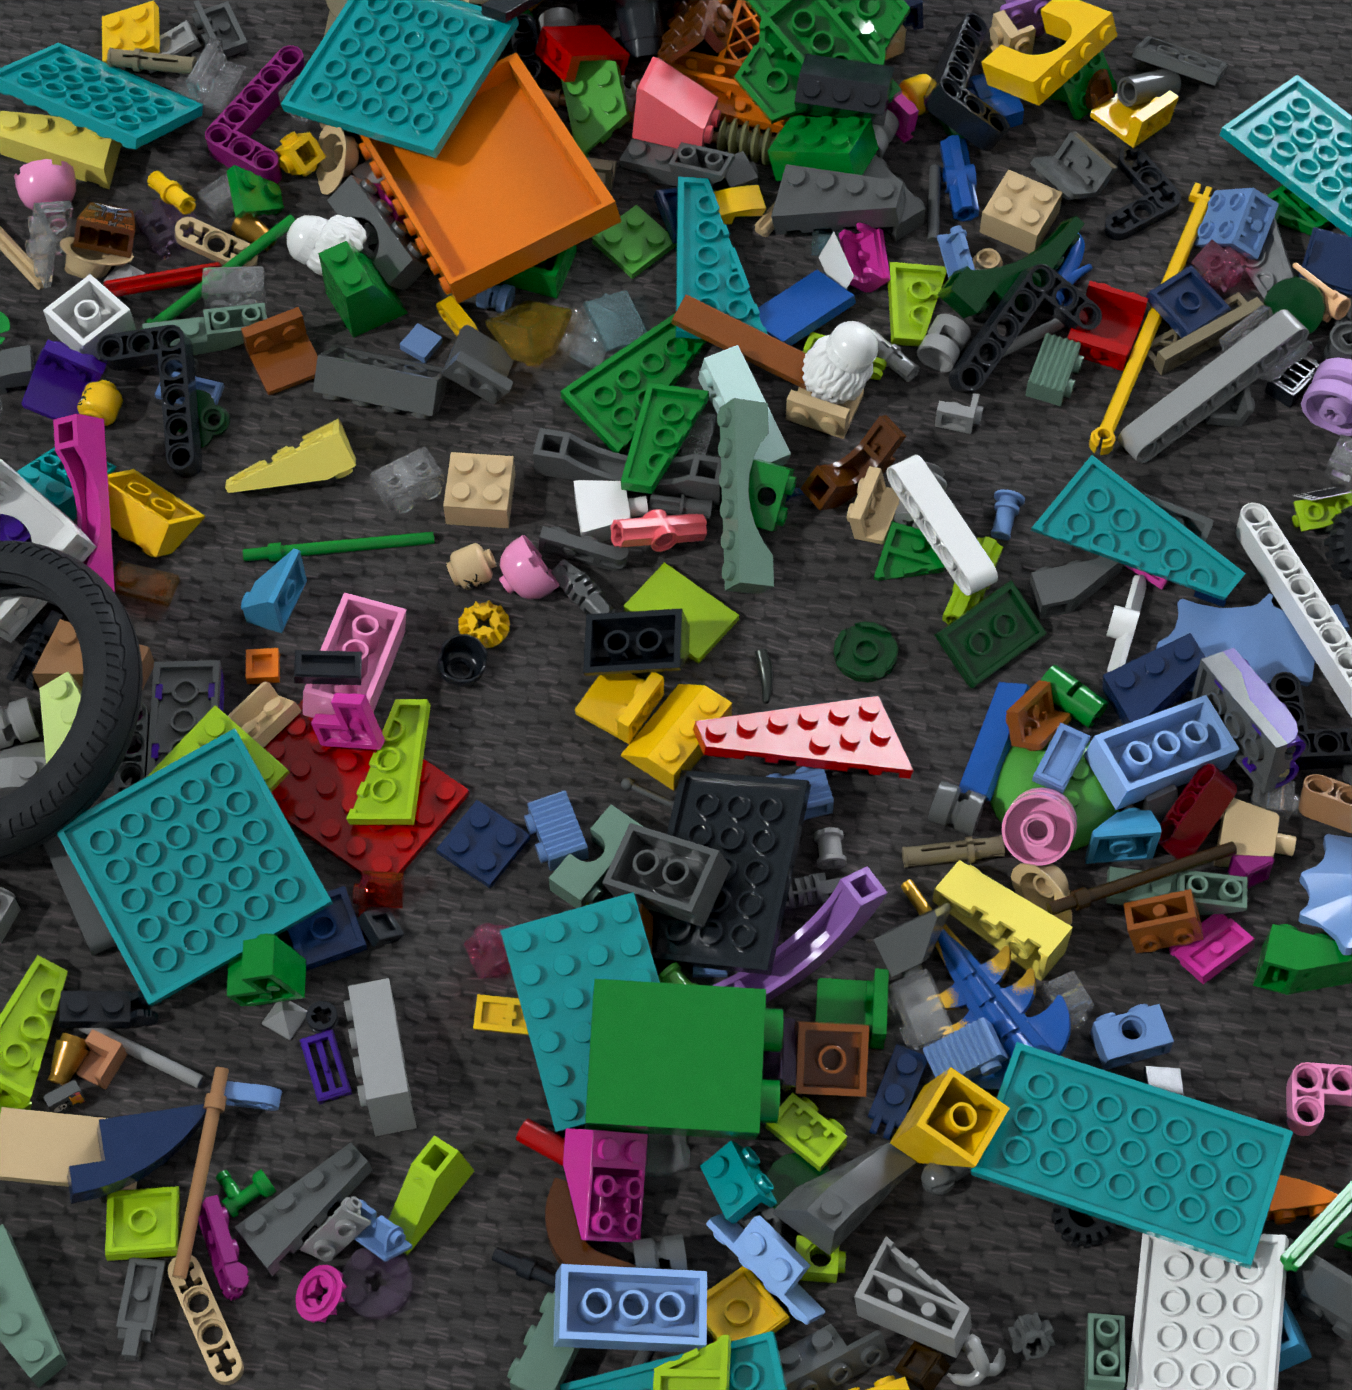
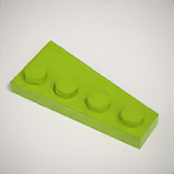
[0,955,68,1103]

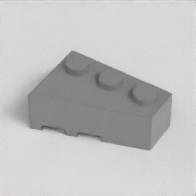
[854,1236,972,1358]

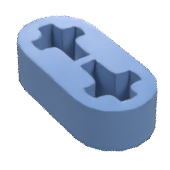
[224,1081,282,1111]

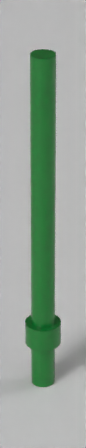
[243,531,435,562]

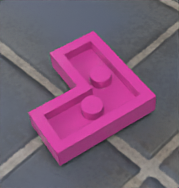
[311,693,385,750]

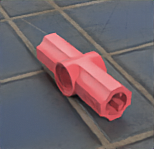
[610,509,707,552]

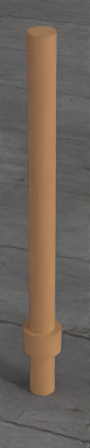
[172,1067,229,1279]

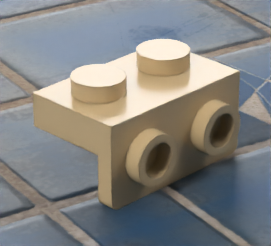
[987,10,1036,55]
[847,466,899,544]

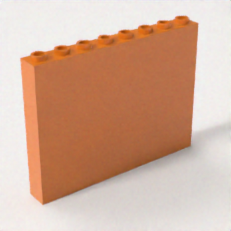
[358,53,621,304]

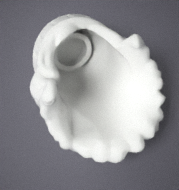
[287,215,367,276]
[802,321,878,405]

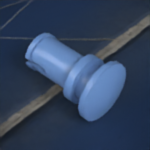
[990,489,1025,541]

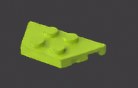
[653,1335,731,1390]

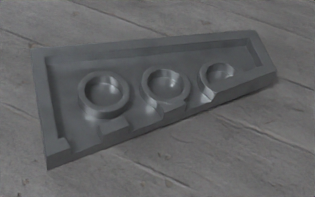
[1230,193,1294,298]

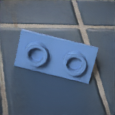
[937,225,975,278]
[355,1200,412,1262]

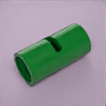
[1041,664,1109,729]

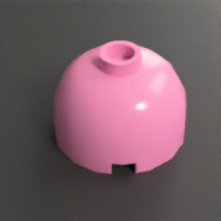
[14,159,76,215]
[499,535,560,600]

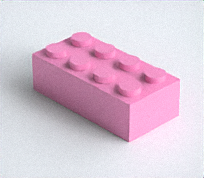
[303,593,406,718]

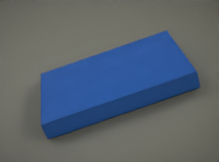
[758,269,856,346]

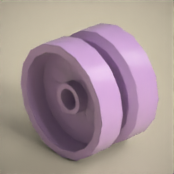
[1301,357,1352,436]

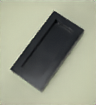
[294,650,362,685]

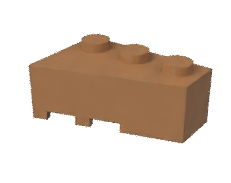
[32,619,154,690]

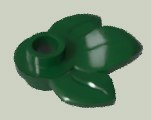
[178,389,230,448]

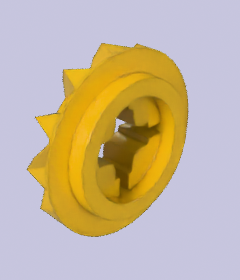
[458,600,510,648]

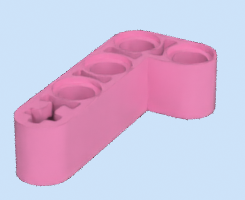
[1286,1062,1352,1136]

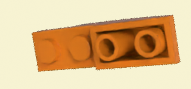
[1266,1175,1338,1224]

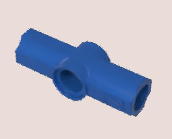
[940,135,979,222]

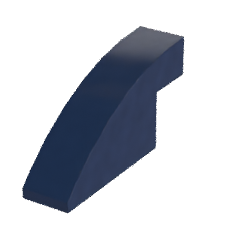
[67,1104,206,1204]

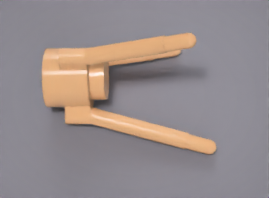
[1293,263,1351,322]

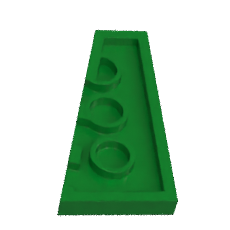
[621,383,710,494]

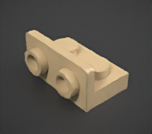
[228,681,302,748]

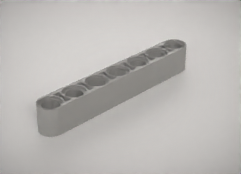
[1118,309,1309,464]

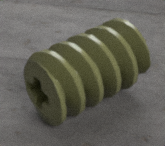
[717,116,781,166]

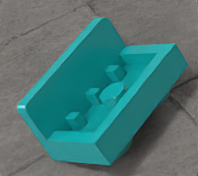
[700,1140,777,1224]

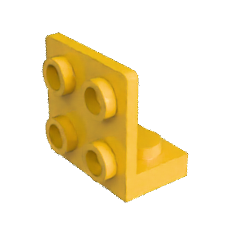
[1090,91,1179,148]
[575,672,664,744]

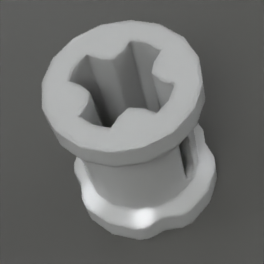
[814,827,847,870]

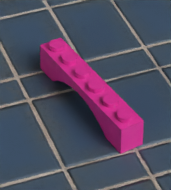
[53,414,115,592]

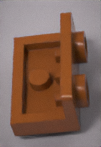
[1006,680,1071,751]

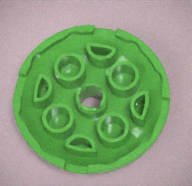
[990,741,1120,852]

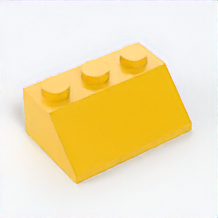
[107,469,205,557]
[621,684,732,791]

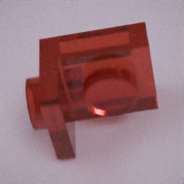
[353,870,404,916]

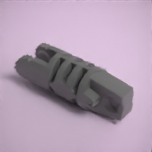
[551,559,616,614]
[785,872,844,910]

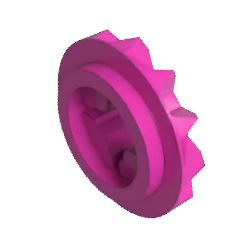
[296,1265,347,1323]

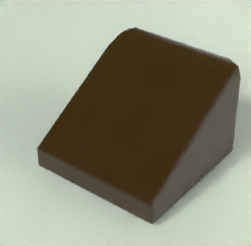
[894,1341,950,1390]

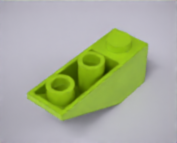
[388,1135,474,1255]

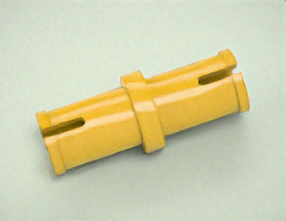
[147,171,196,215]

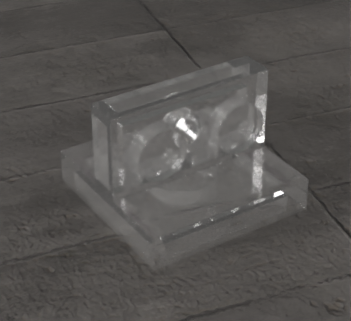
[171,38,248,114]

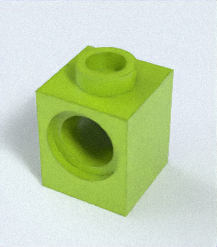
[795,1235,846,1283]

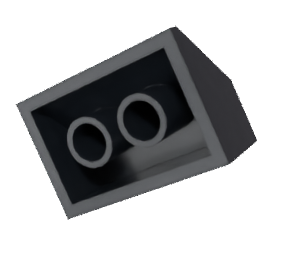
[794,54,895,126]
[583,608,690,676]

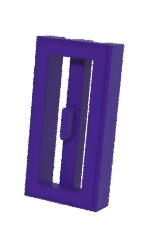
[299,1029,352,1105]

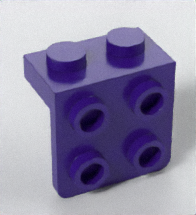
[22,339,106,420]

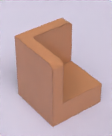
[77,1029,127,1090]

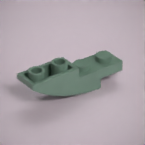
[142,303,267,355]
[1106,867,1247,915]
[1084,1313,1126,1390]

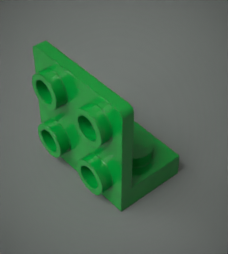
[815,968,889,1049]

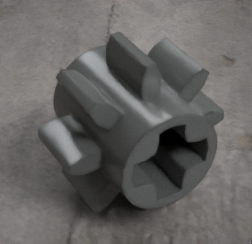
[1008,1312,1055,1360]

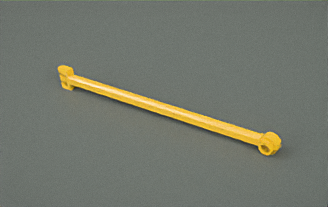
[1089,182,1212,455]

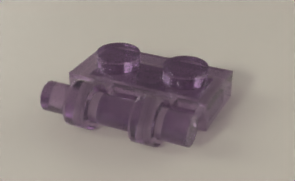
[134,197,206,260]

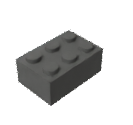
[602,823,731,927]

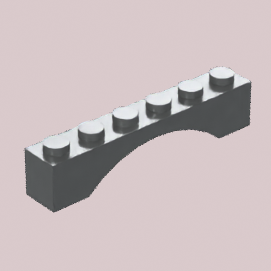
[533,428,722,505]

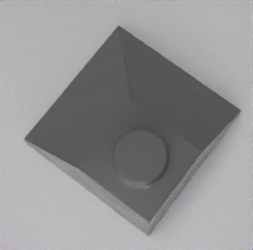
[873,902,952,978]

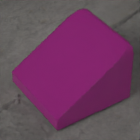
[1227,855,1274,889]

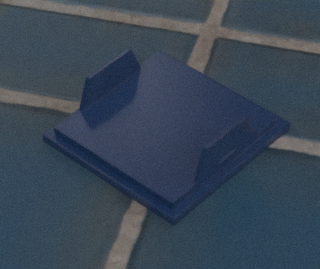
[1299,227,1352,296]

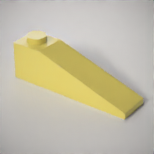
[225,418,356,493]

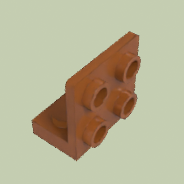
[241,307,318,395]

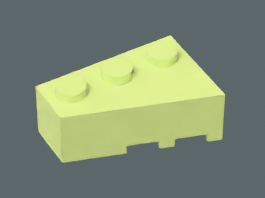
[39,672,82,764]

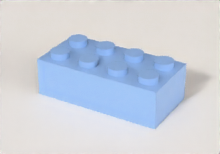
[1084,695,1239,810]
[553,1264,707,1353]

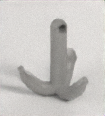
[947,1334,1006,1387]

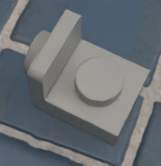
[935,393,983,434]

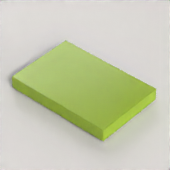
[624,562,739,664]

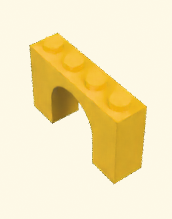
[981,0,1117,106]

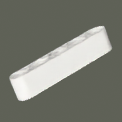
[886,455,998,596]

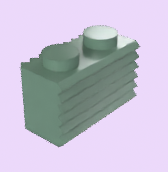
[1025,333,1084,406]

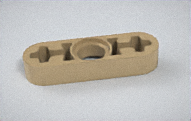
[175,217,258,272]

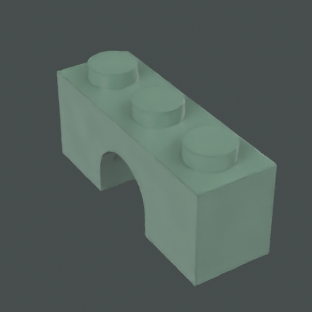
[549,805,643,908]

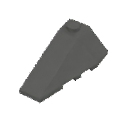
[773,1142,917,1255]

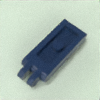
[868,1044,928,1140]

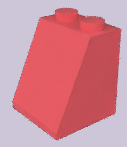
[632,57,721,149]

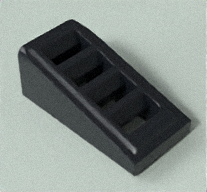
[1264,349,1321,408]

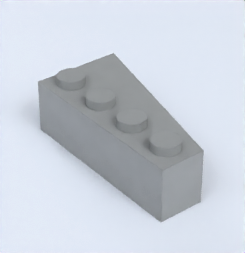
[344,978,417,1137]

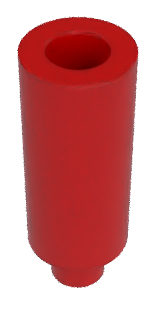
[516,1118,565,1166]

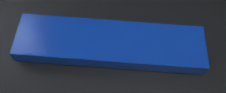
[959,682,1030,801]

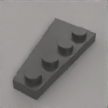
[235,1142,373,1276]

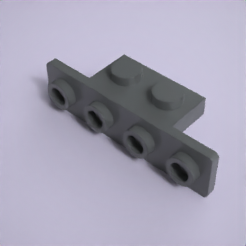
[779,1324,889,1390]

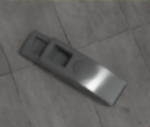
[619,139,735,186]

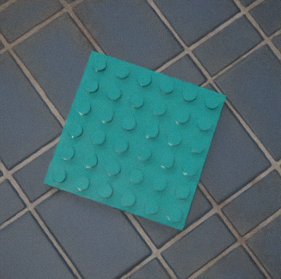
[281,0,519,158]
[57,728,333,1007]

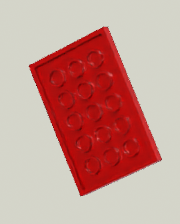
[264,700,470,892]

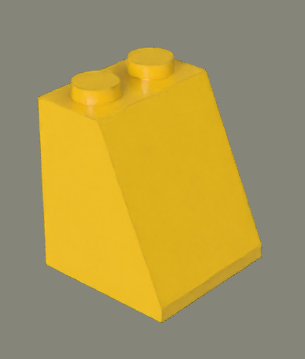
[890,1067,1010,1168]

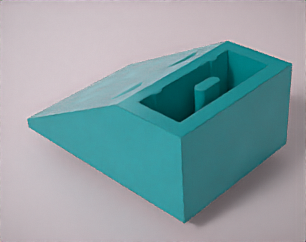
[16,447,117,521]

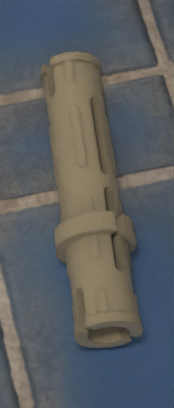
[107,47,198,76]
[902,835,1005,868]

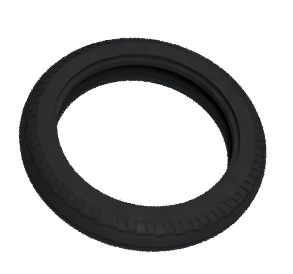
[0,541,143,861]

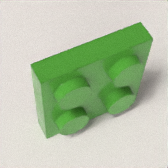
[592,205,677,279]

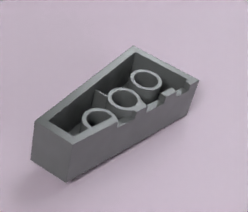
[771,164,907,235]

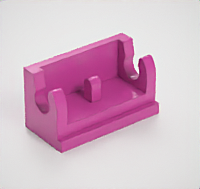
[839,223,891,293]

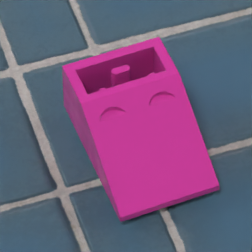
[563,1128,648,1242]

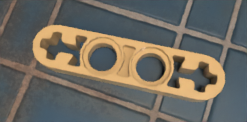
[168,1255,244,1385]

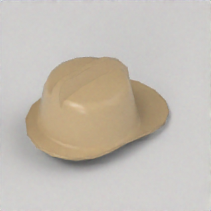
[316,125,359,195]
[60,237,134,279]
[1011,863,1072,926]

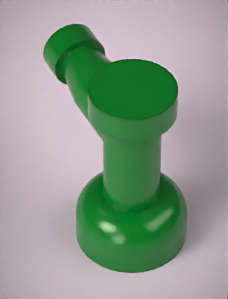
[215,1169,277,1218]

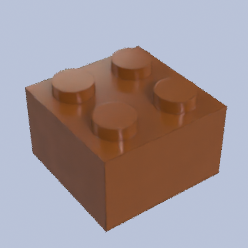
[792,1021,869,1097]

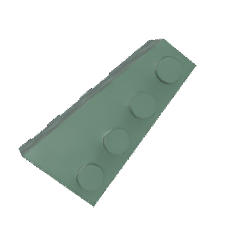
[0,1224,68,1388]

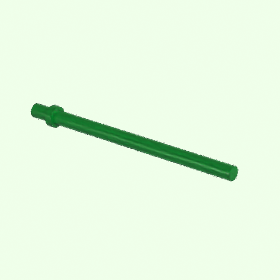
[140,215,295,329]

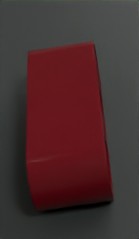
[1158,764,1237,859]

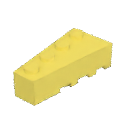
[0,111,122,189]
[932,860,1073,981]

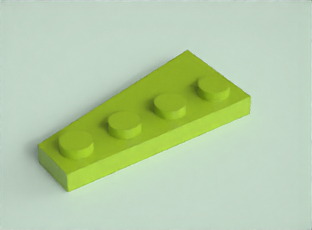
[346,699,431,825]

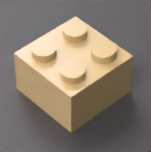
[980,169,1063,253]
[443,452,516,528]

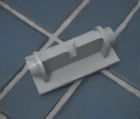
[299,1196,371,1262]

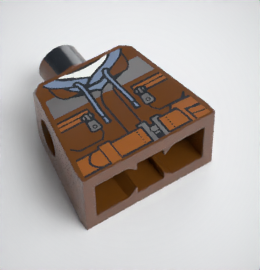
[73,202,135,258]

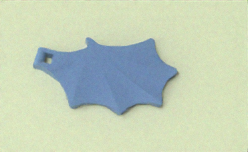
[1156,593,1350,692]
[1298,834,1352,956]

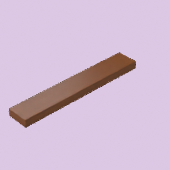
[671,294,812,393]

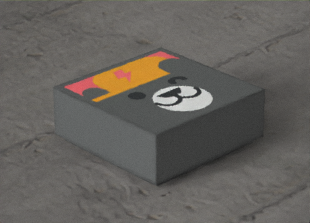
[43,1080,86,1113]

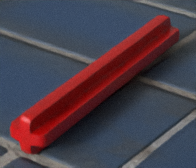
[103,262,222,297]

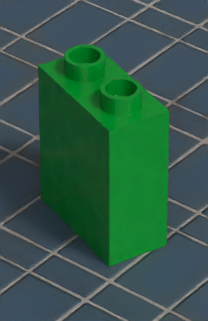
[585,979,783,1140]

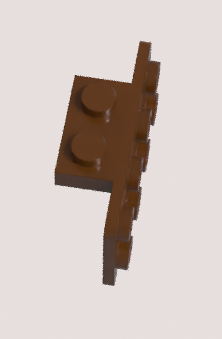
[657,0,734,65]

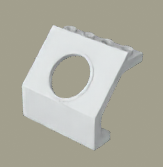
[0,459,96,643]

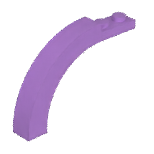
[713,866,888,1003]

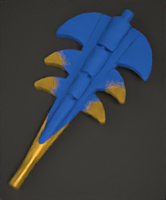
[901,879,1071,1092]

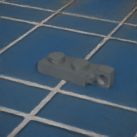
[116,1258,168,1362]

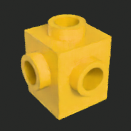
[274,131,326,176]

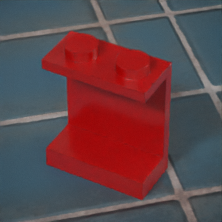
[535,25,630,82]
[1067,281,1148,371]

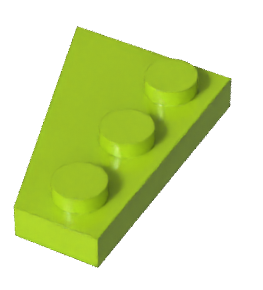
[888,262,947,347]

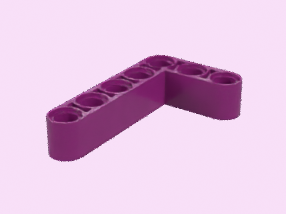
[205,45,305,184]

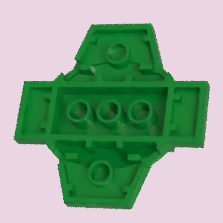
[734,0,910,124]

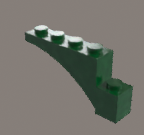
[937,216,1085,319]

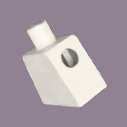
[573,480,648,542]

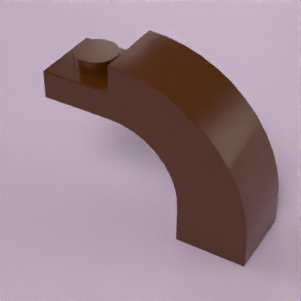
[800,415,907,510]
[545,1177,636,1268]

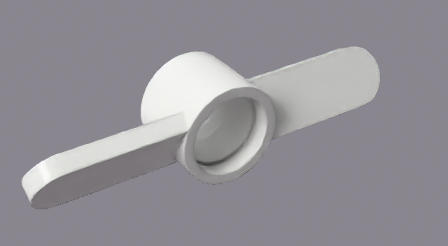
[1106,575,1146,672]

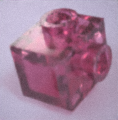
[1191,239,1245,293]
[463,923,511,978]

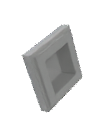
[360,223,379,263]
[262,1000,307,1041]

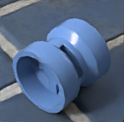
[476,284,515,315]

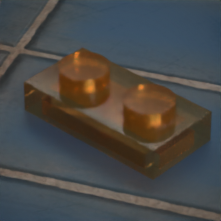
[114,561,180,607]

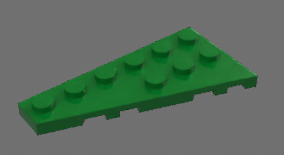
[560,313,707,454]

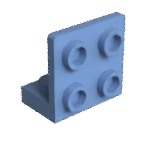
[1194,188,1279,260]

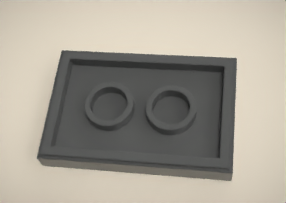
[1132,36,1229,86]

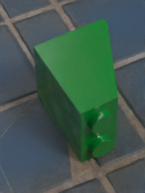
[318,241,408,338]

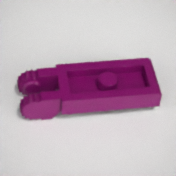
[198,1195,250,1301]

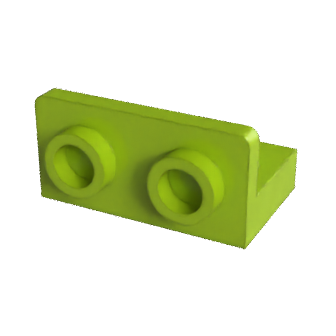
[765,1092,848,1172]

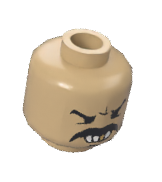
[446,543,497,590]

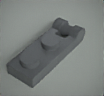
[538,526,629,571]

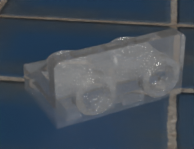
[557,300,618,369]

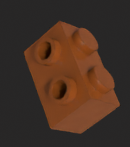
[1124,889,1204,954]

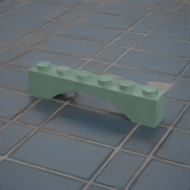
[717,398,774,594]

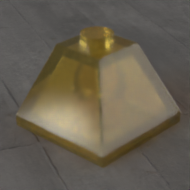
[485,300,572,366]

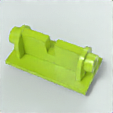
[1292,490,1352,532]

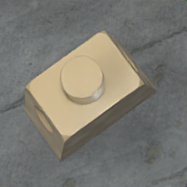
[1214,798,1296,867]

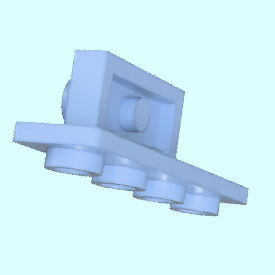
[706,1213,825,1325]

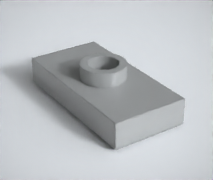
[148,20,201,73]

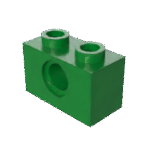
[748,459,797,531]

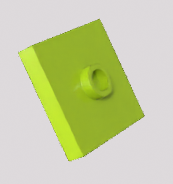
[105,1186,180,1261]

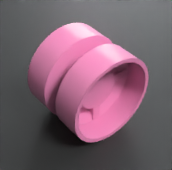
[1002,787,1077,866]

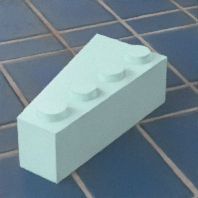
[698,345,791,470]

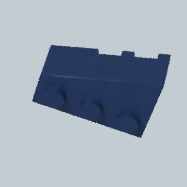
[1102,633,1205,725]

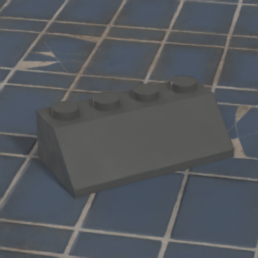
[313,345,450,419]

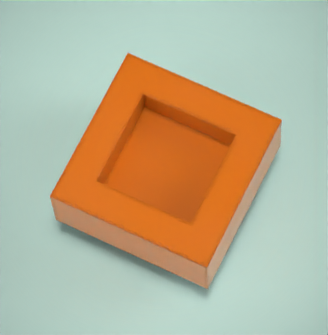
[246,648,280,684]

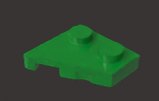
[226,165,284,218]

